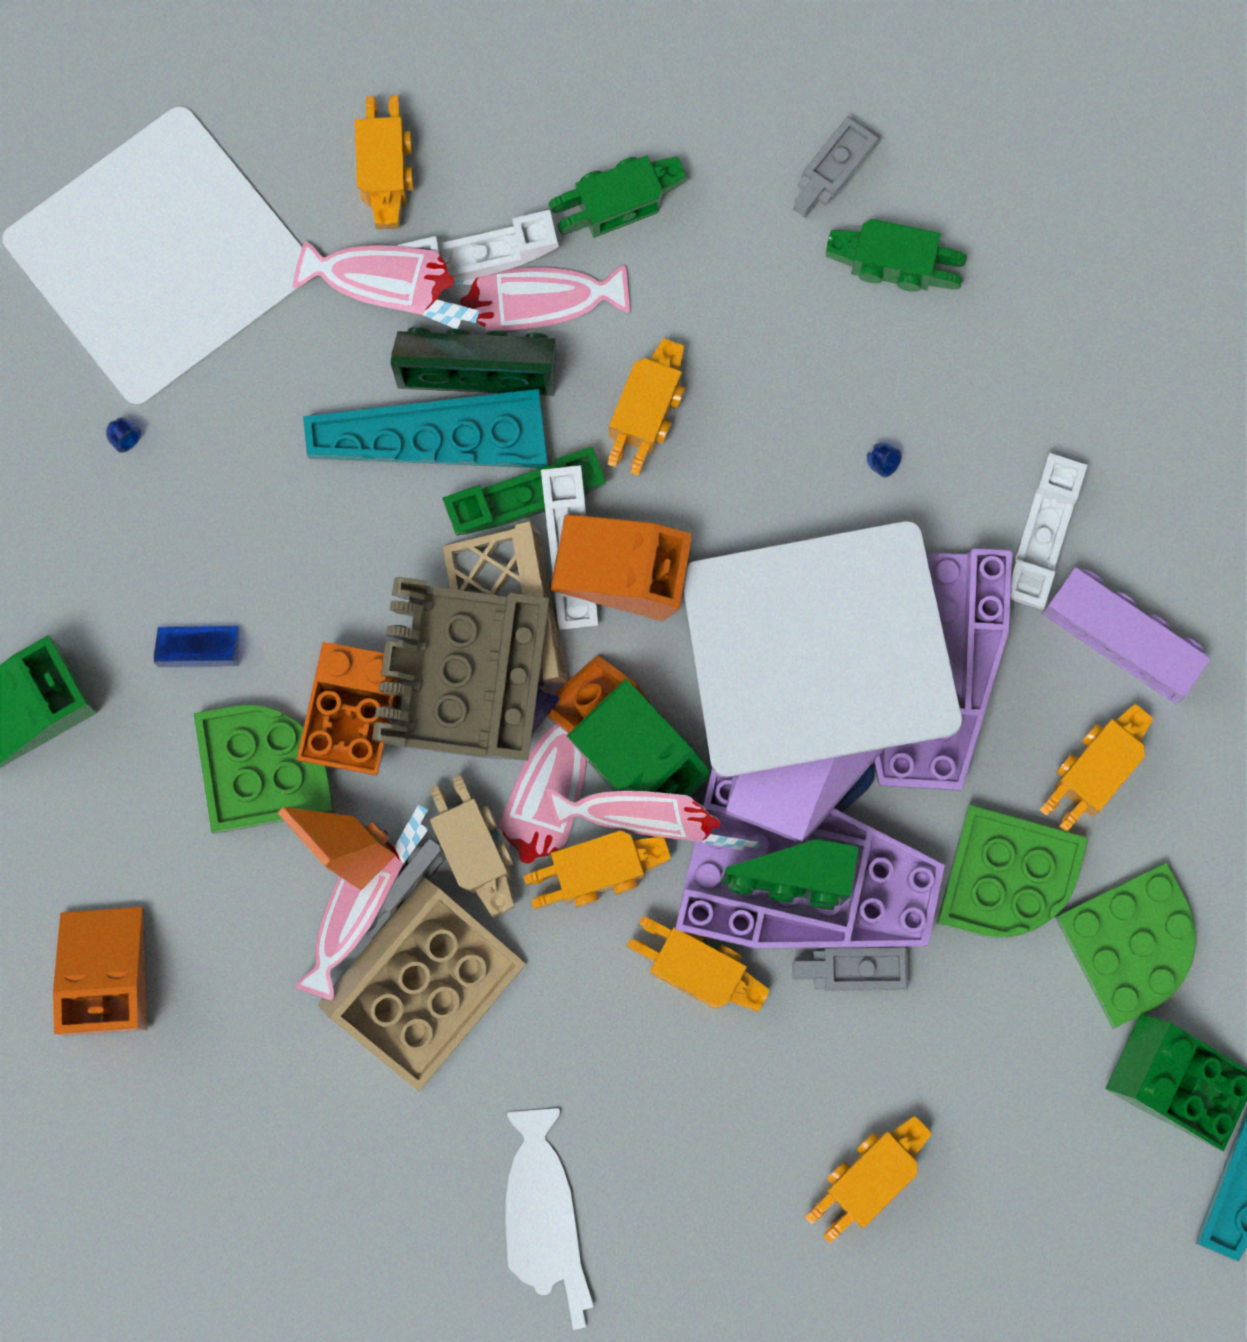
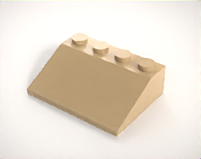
[317,878,526,1091]

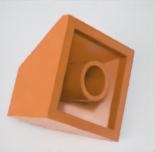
[538,655,651,734]
[278,807,396,890]

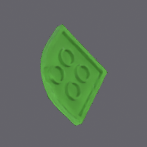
[193,705,334,834]
[937,804,1088,938]
[1055,863,1196,1029]

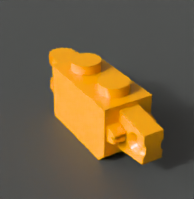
[355,95,414,230]
[608,338,686,476]
[1039,704,1154,832]
[523,831,671,910]
[626,916,770,1012]
[805,1116,932,1243]

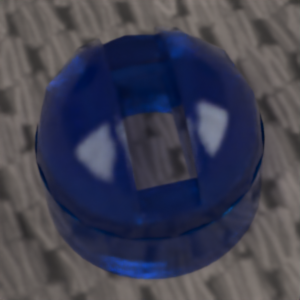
[106,417,142,453]
[866,442,902,477]

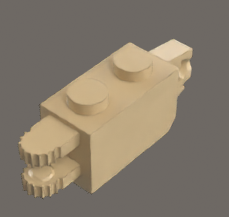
[429,774,516,917]

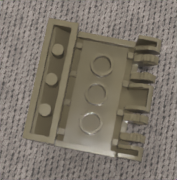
[372,577,549,761]

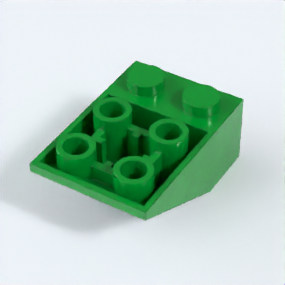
[0,635,97,768]
[566,679,711,796]
[720,839,859,910]
[1105,1014,1247,1151]

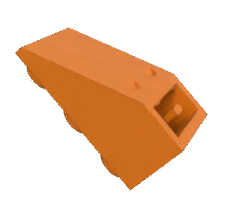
[550,514,692,622]
[297,642,400,776]
[53,907,148,1037]

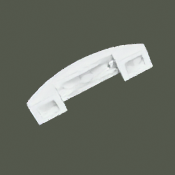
[398,210,559,281]
[1010,453,1088,610]
[541,465,598,630]

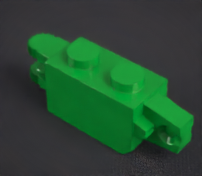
[548,155,686,238]
[825,219,967,292]

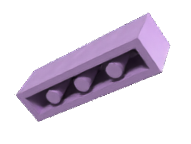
[1042,567,1211,705]

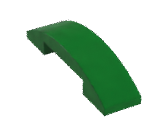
[442,446,606,536]

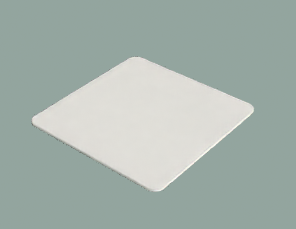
[3,106,310,405]
[683,521,962,777]

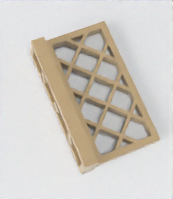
[443,521,568,686]

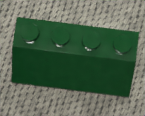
[390,327,556,396]

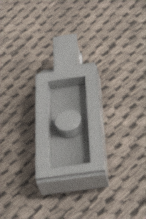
[793,116,879,218]
[366,839,447,939]
[792,947,909,991]

